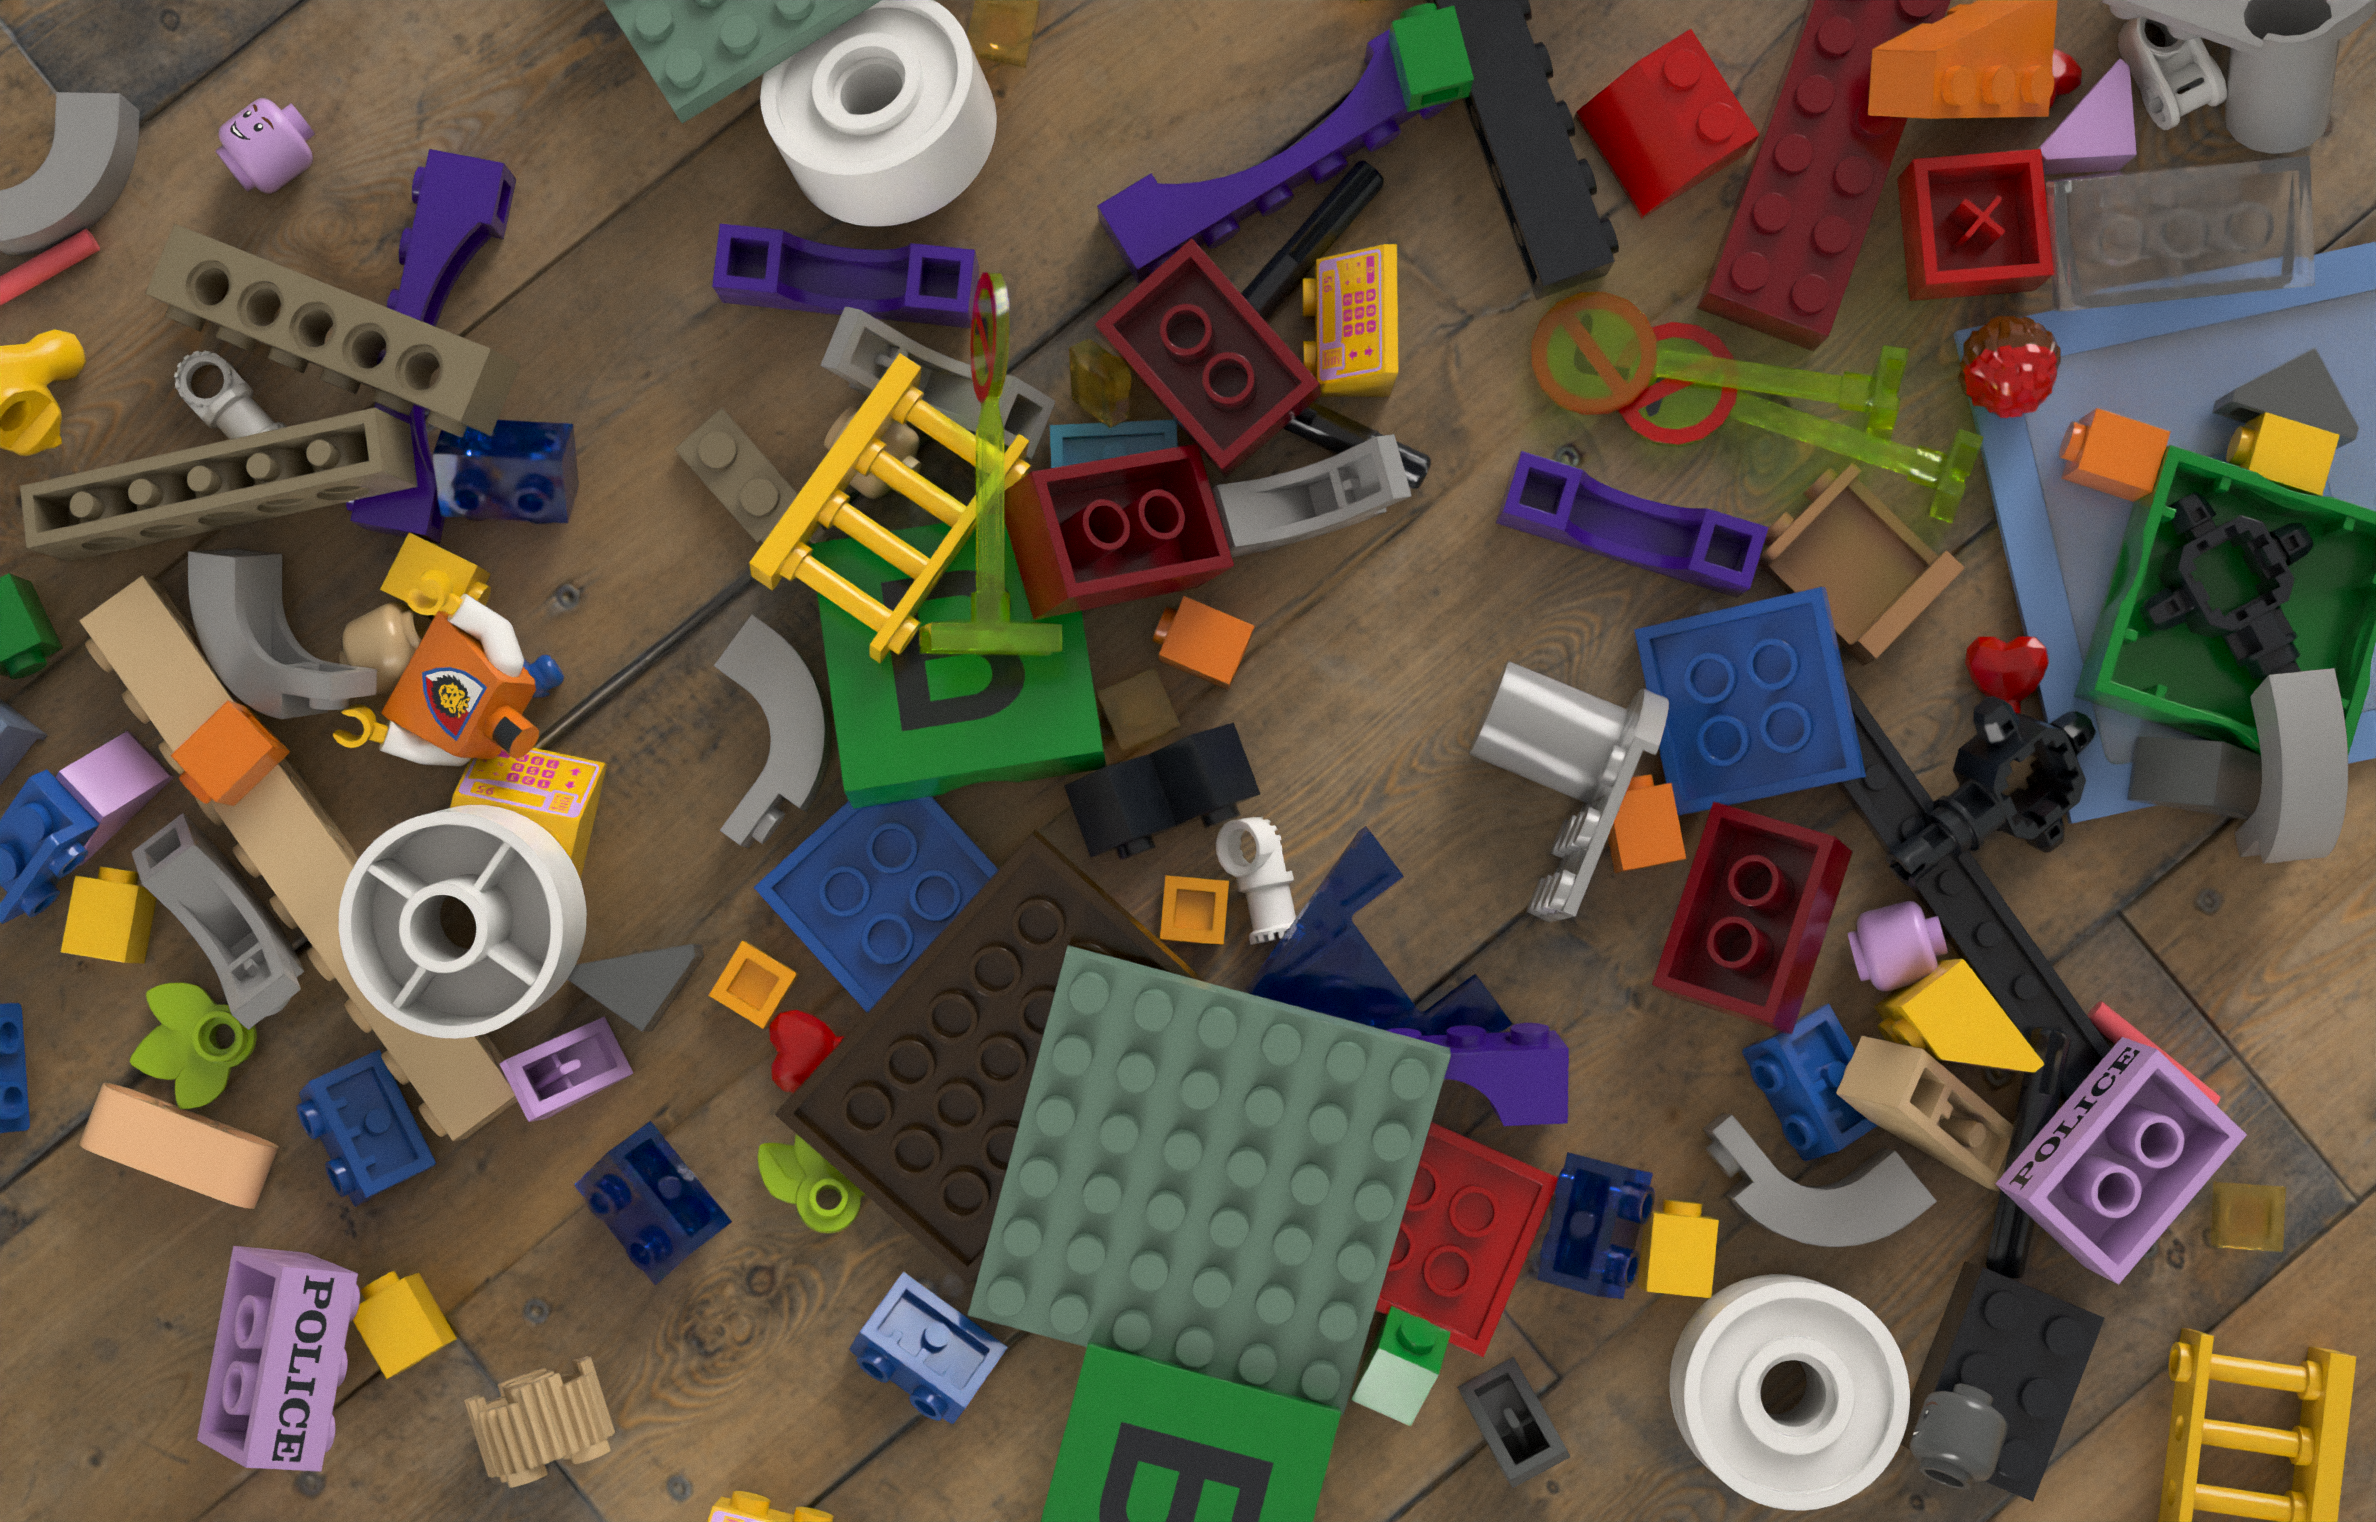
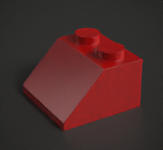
[1575,29,1760,219]

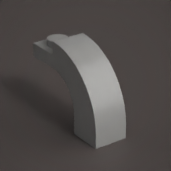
[0,92,140,256]
[820,306,1056,459]
[1211,434,1412,558]
[188,548,377,719]
[714,614,831,849]
[2235,668,2348,864]
[131,813,304,1030]
[1702,1113,1937,1247]

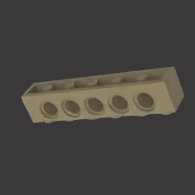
[145,223,521,438]
[20,408,418,562]

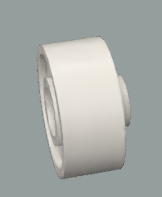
[760,0,997,227]
[339,805,587,1039]
[1670,1274,1910,1511]

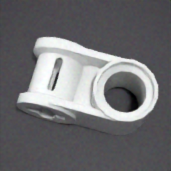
[2118,16,2227,130]

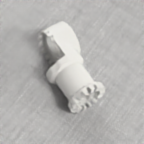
[174,350,287,440]
[1216,817,1305,945]

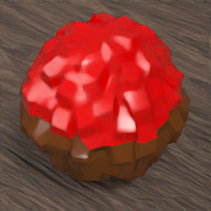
[1958,315,2061,418]

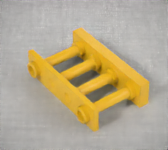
[749,353,1031,663]
[2158,1328,2357,1522]

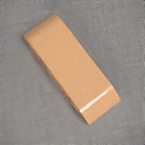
[79,1083,279,1209]

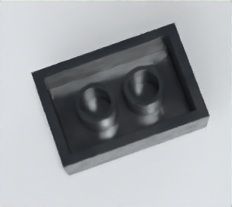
[1900,1261,2105,1502]

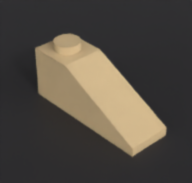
[1836,1036,2013,1191]

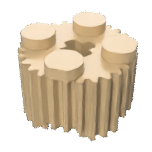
[464,1356,615,1488]

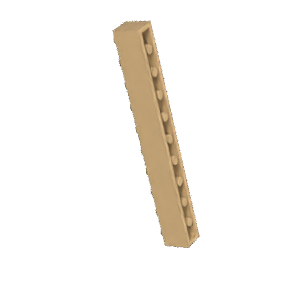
[79,575,518,1141]

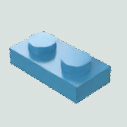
[1049,420,1178,468]

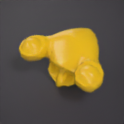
[0,329,86,456]

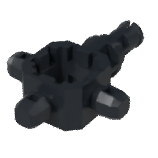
[2139,491,2314,682]
[1885,696,2096,887]

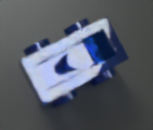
[433,420,579,524]
[574,1121,732,1286]
[1537,1152,1655,1299]

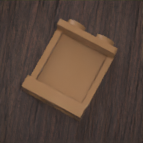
[1758,462,1965,666]

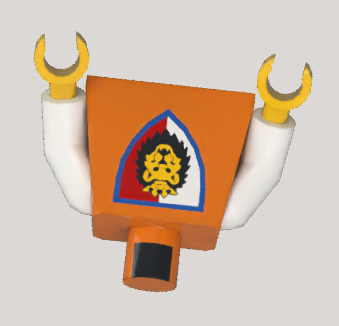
[333,569,539,766]

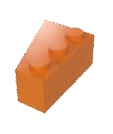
[1868,0,2058,119]

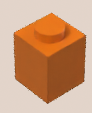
[2059,408,2171,502]
[1152,596,1255,691]
[170,700,290,806]
[1608,774,1686,873]

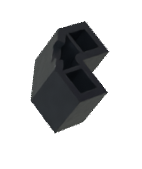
[1064,722,1261,861]

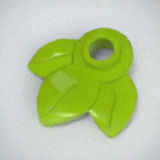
[130,983,257,1109]
[758,1134,866,1233]

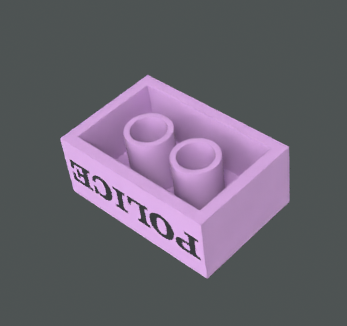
[1995,1037,2247,1285]
[197,1246,360,1472]

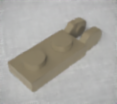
[674,408,832,546]

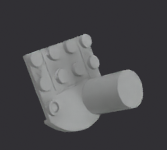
[2102,0,2376,154]
[1469,660,1669,923]

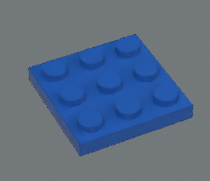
[1634,587,1866,816]
[754,796,998,1012]

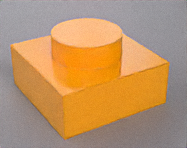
[1160,875,1229,945]
[708,940,799,1029]

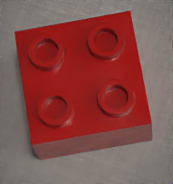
[1897,149,2054,301]

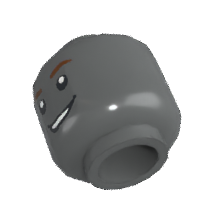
[1909,1384,2008,1490]

